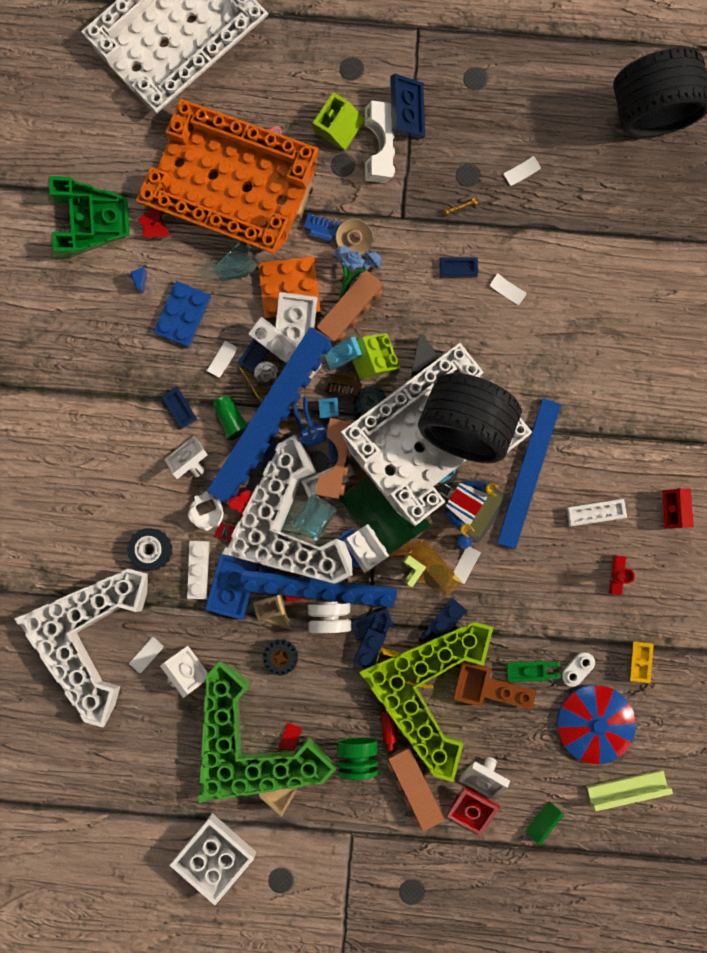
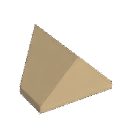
[253,595,292,631]
[259,788,298,817]

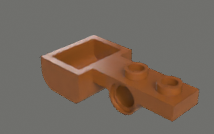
[453,661,537,710]

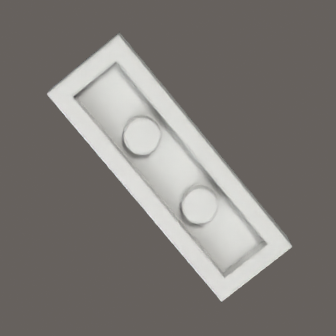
[187,541,210,599]

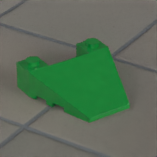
[47,176,130,258]

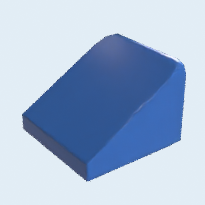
[130,267,147,294]

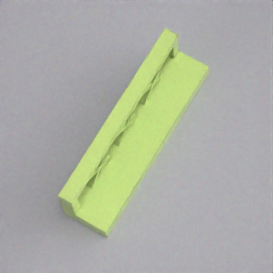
[401,555,426,587]
[586,769,673,811]

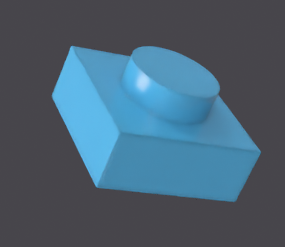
[318,398,339,419]

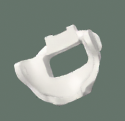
[188,491,224,531]

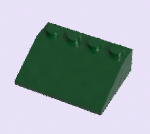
[339,466,431,555]

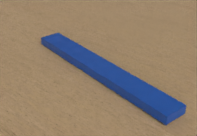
[497,398,561,549]

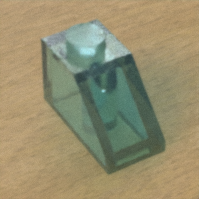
[213,242,260,281]

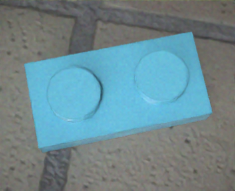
[325,337,362,370]

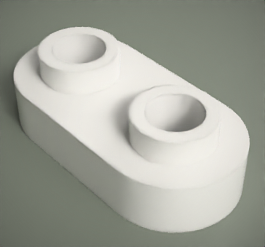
[561,652,595,687]

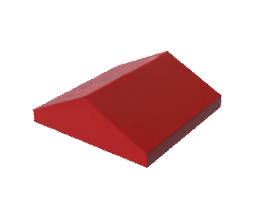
[446,787,500,835]

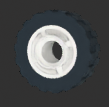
[127,528,173,571]

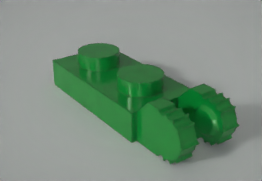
[506,660,562,682]

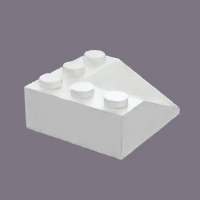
[170,813,256,905]

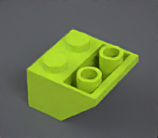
[313,92,365,151]
[353,333,400,381]

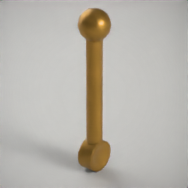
[442,197,479,216]

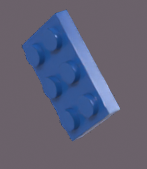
[154,281,211,348]
[205,554,259,620]

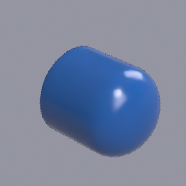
[456,534,471,549]

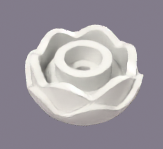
[254,361,278,382]

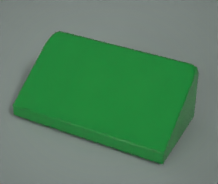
[526,801,564,845]

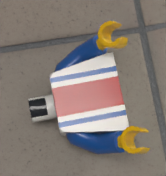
[439,481,500,538]

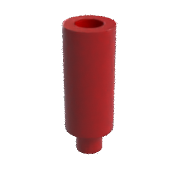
[381,710,397,751]

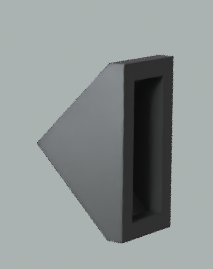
[411,334,438,375]

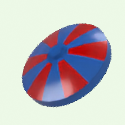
[556,684,636,764]

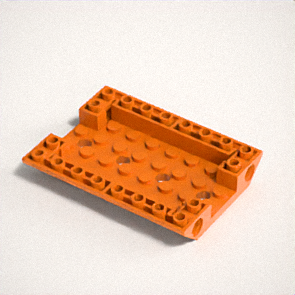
[136,98,319,254]

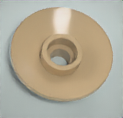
[336,218,373,255]

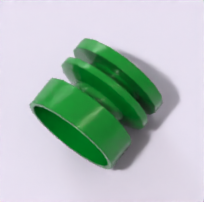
[336,737,379,780]

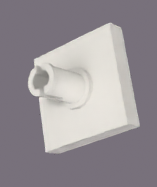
[164,436,208,479]
[160,646,208,698]
[459,757,510,800]

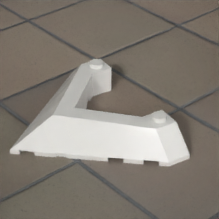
[222,435,352,584]
[15,569,148,727]

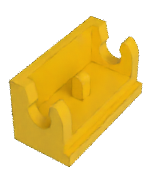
[630,641,654,683]

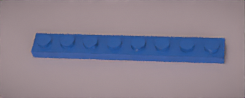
[240,570,397,608]

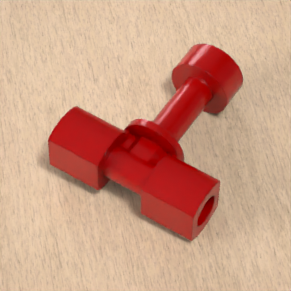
[608,555,635,595]

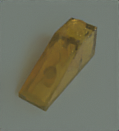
[409,540,462,595]

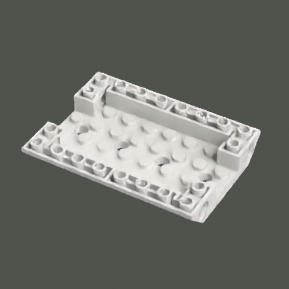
[81,0,268,113]

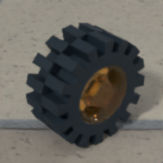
[263,639,298,676]

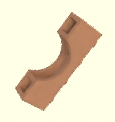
[315,418,353,500]

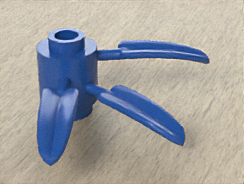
[292,397,327,449]

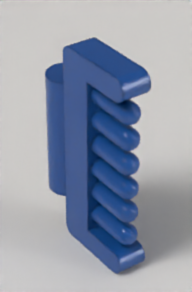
[304,213,343,243]

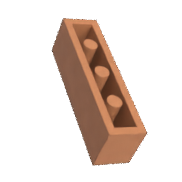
[317,270,384,345]
[386,745,445,831]

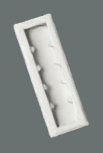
[566,499,627,527]

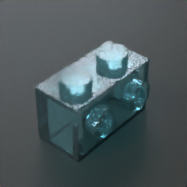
[291,493,337,541]

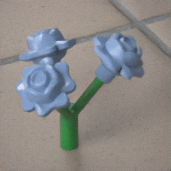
[332,246,382,296]

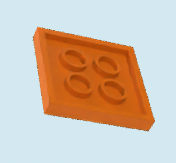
[258,256,321,320]

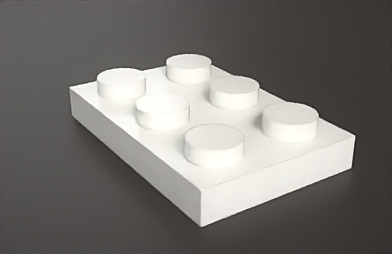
[276,292,318,345]

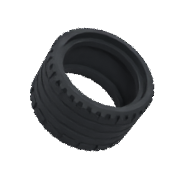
[613,48,707,138]
[418,373,522,463]

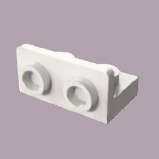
[343,524,389,573]

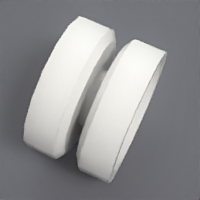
[308,601,351,633]

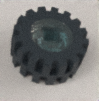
[353,386,387,417]

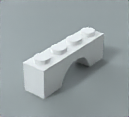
[365,101,395,183]

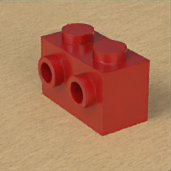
[662,489,694,529]

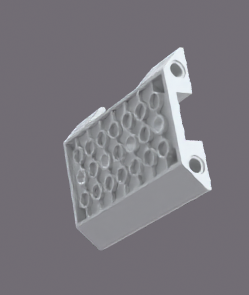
[341,343,532,526]

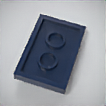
[390,73,425,139]

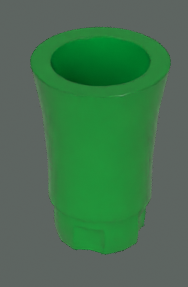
[213,396,248,441]

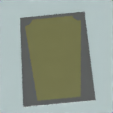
[466,480,510,543]

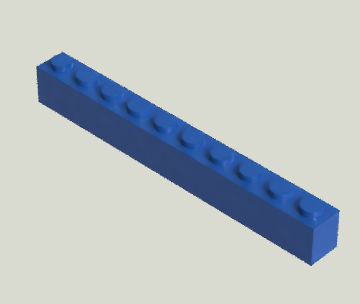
[207,327,332,504]

